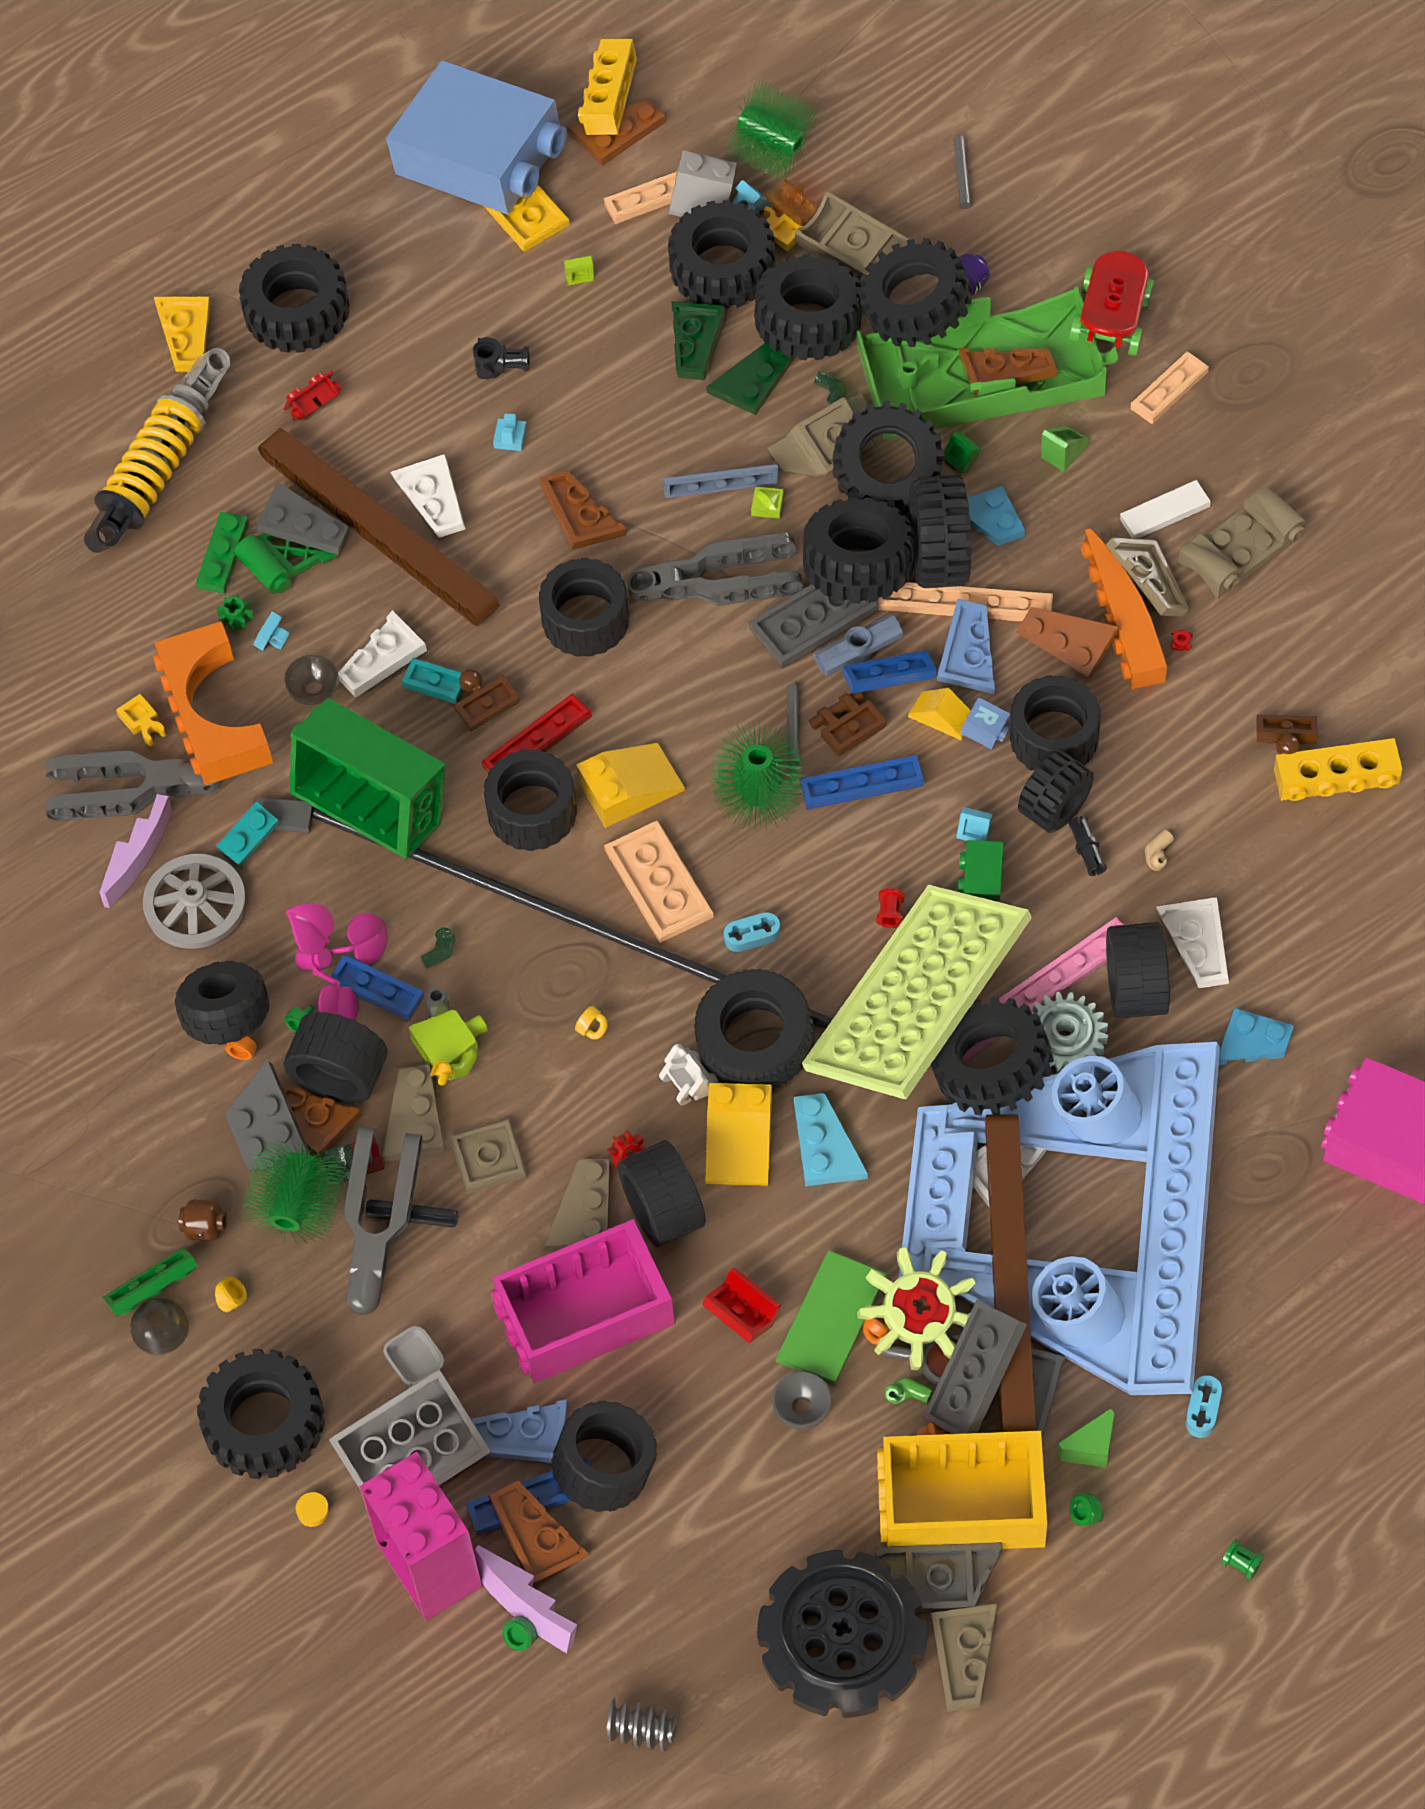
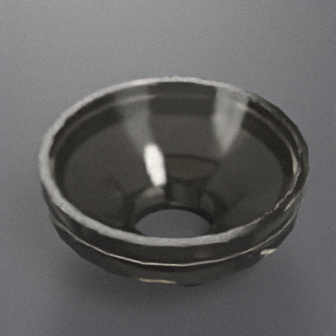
[284,655,338,705]
[131,1298,189,1355]

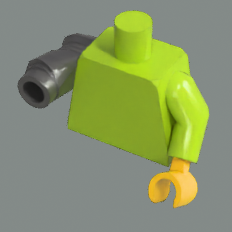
[408,987,488,1086]

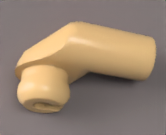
[1144,830,1174,871]

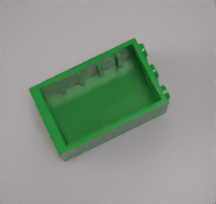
[289,698,446,859]

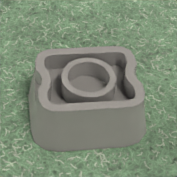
[383,1326,444,1388]

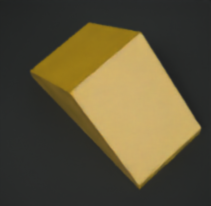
[908,688,971,740]

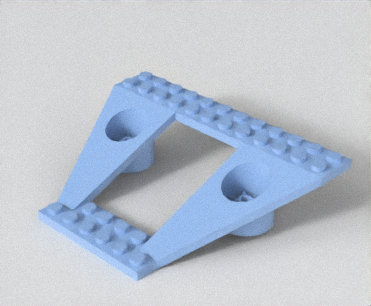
[899,1042,1220,1395]

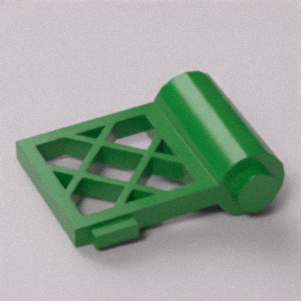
[234,533,338,594]

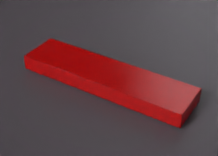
[481,693,592,772]

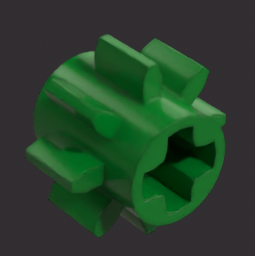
[216,594,254,632]

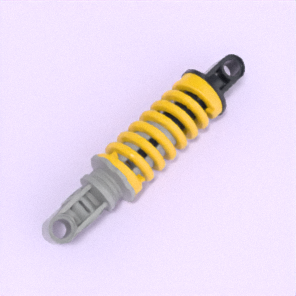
[84,348,230,553]

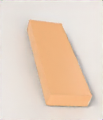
[604,171,677,224]
[1131,351,1209,424]

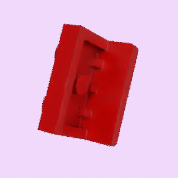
[702,1268,781,1344]

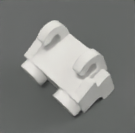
[659,1043,718,1105]

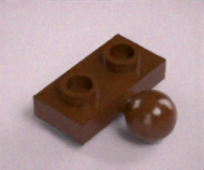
[454,669,520,732]
[1256,715,1318,754]

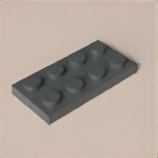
[748,584,878,669]
[923,1300,1027,1434]

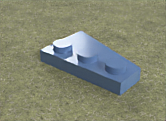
[937,599,995,694]
[471,1399,568,1463]

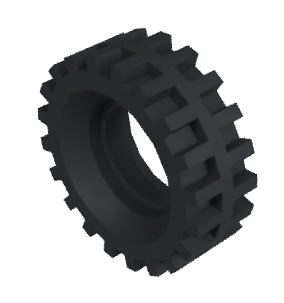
[858,238,972,347]
[832,401,944,512]
[931,997,1054,1116]

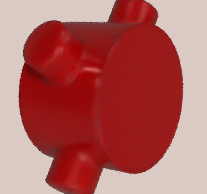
[1170,630,1193,651]

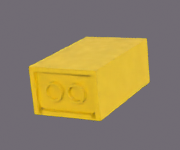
[877,1431,1047,1549]

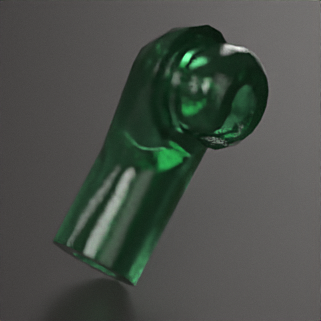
[814,371,846,404]
[420,927,455,970]

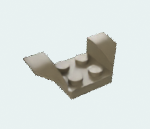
[767,393,875,477]

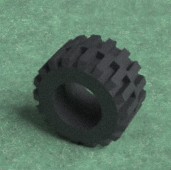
[1018,750,1094,833]

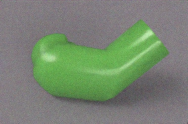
[885,1378,934,1404]

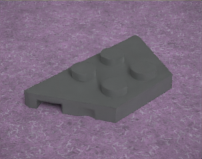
[225,1062,311,1171]
[875,1543,1002,1613]

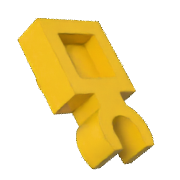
[764,206,803,251]
[116,694,166,746]

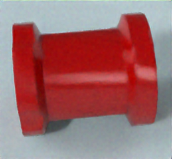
[876,888,905,928]

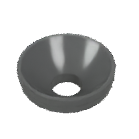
[772,1372,831,1430]

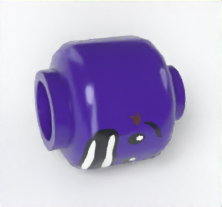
[960,254,990,296]

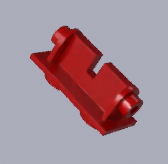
[283,370,342,421]

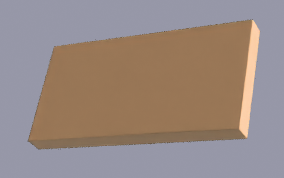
[604,820,714,943]

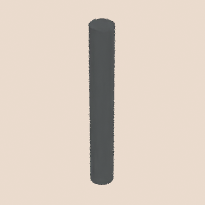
[954,136,971,209]
[787,684,799,765]

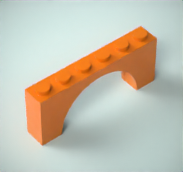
[152,621,273,786]

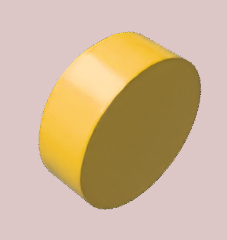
[296,1492,329,1527]

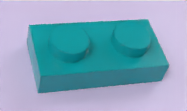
[401,658,463,704]
[217,802,280,867]

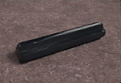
[365,1199,458,1228]

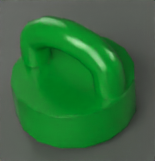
[284,1005,314,1033]
[1069,1493,1104,1527]
[502,1616,539,1651]

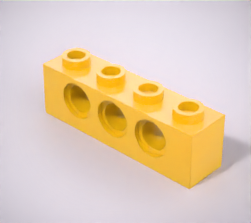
[578,39,637,135]
[1274,738,1402,801]

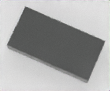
[252,797,314,833]

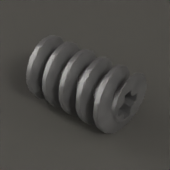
[606,1698,679,1752]

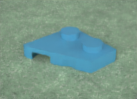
[967,486,1025,546]
[1219,1008,1294,1065]

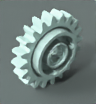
[1032,992,1108,1074]

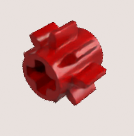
[607,1130,646,1168]

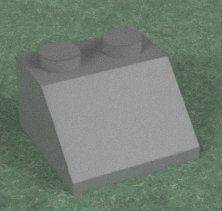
[668,150,737,217]

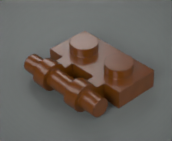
[809,692,887,757]

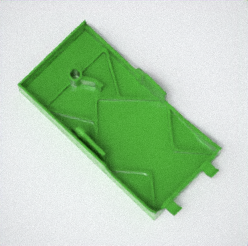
[857,286,1119,440]

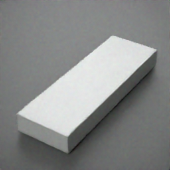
[1120,480,1211,539]

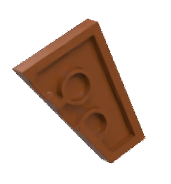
[567,99,666,166]
[540,470,627,550]
[280,1082,362,1158]
[488,1480,590,1583]

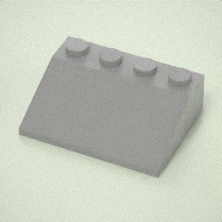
[329,1369,491,1489]

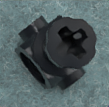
[473,337,530,379]

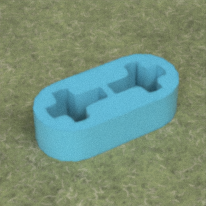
[724,913,780,952]
[1186,1376,1222,1438]

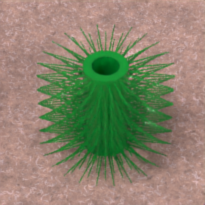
[725,80,818,181]
[712,721,803,830]
[240,1139,348,1244]

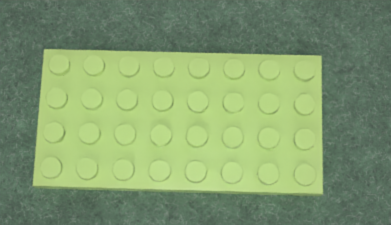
[802,885,1032,1100]

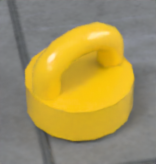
[575,1006,608,1040]
[215,1276,247,1312]

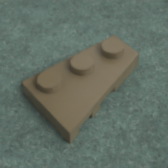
[931,1604,997,1712]

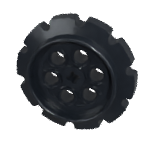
[757,1550,927,1718]

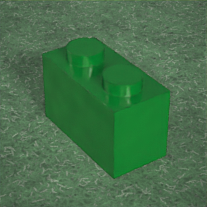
[958,840,1003,902]

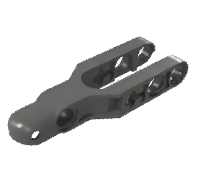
[627,533,804,606]
[46,750,222,821]
[343,1126,423,1315]

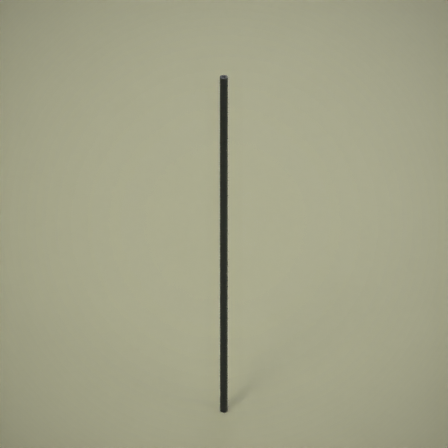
[313,808,833,1029]

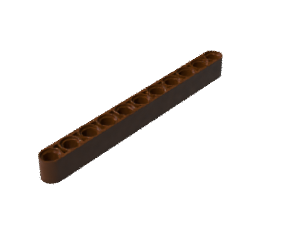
[258,428,500,626]
[985,1114,1036,1432]

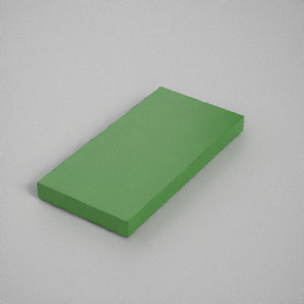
[776,1250,886,1386]

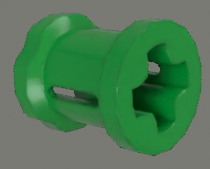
[1221,1538,1265,1581]

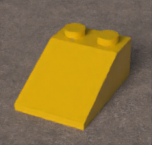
[576,743,685,828]
[705,1083,772,1186]

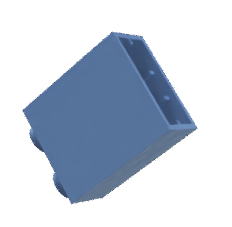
[386,60,567,215]

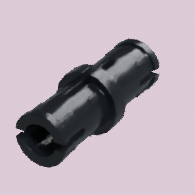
[1068,815,1107,876]

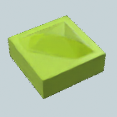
[564,256,595,285]
[751,486,784,519]

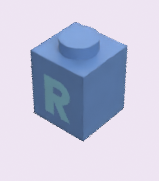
[960,697,1010,750]

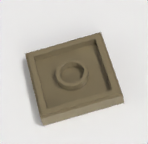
[449,1119,527,1195]

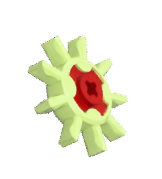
[857,1247,976,1370]

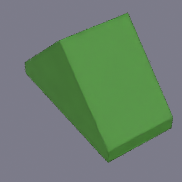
[1041,426,1091,472]
[1057,1409,1115,1468]

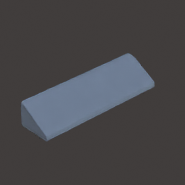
[662,464,779,498]

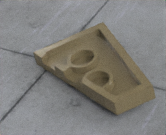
[1106,538,1189,616]
[382,1064,444,1163]
[544,1159,610,1251]

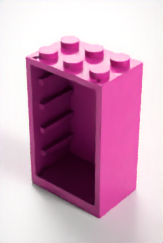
[1321,1057,1425,1205]
[490,1219,675,1384]
[359,1452,482,1621]

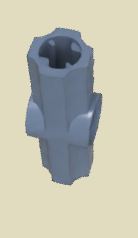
[814,614,903,676]

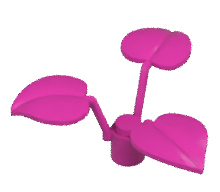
[285,903,387,1020]

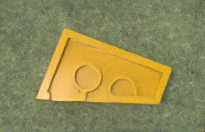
[154,297,210,372]

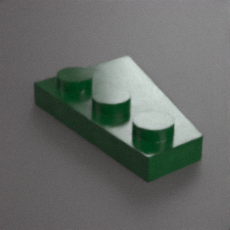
[671,301,727,380]
[706,343,796,415]

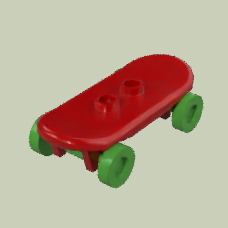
[1069,251,1154,356]

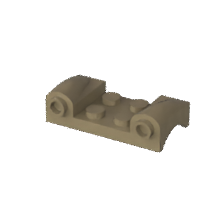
[795,191,917,277]
[1178,486,1306,599]

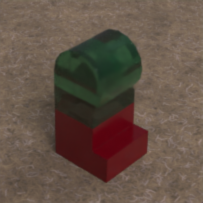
[321,1134,384,1183]

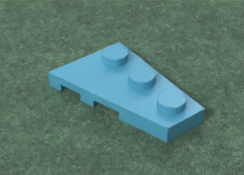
[793,1093,868,1186]

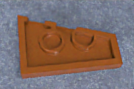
[959,348,1057,395]
[1016,607,1121,678]

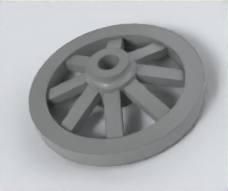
[143,854,246,949]

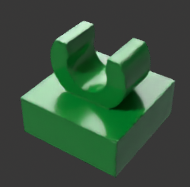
[944,431,981,473]

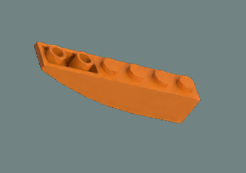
[1081,528,1167,690]

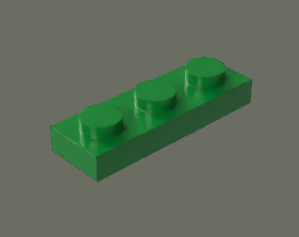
[196,512,249,594]
[102,1247,198,1317]

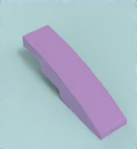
[99,794,173,908]
[474,1545,577,1654]

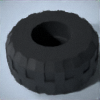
[175,960,270,1045]

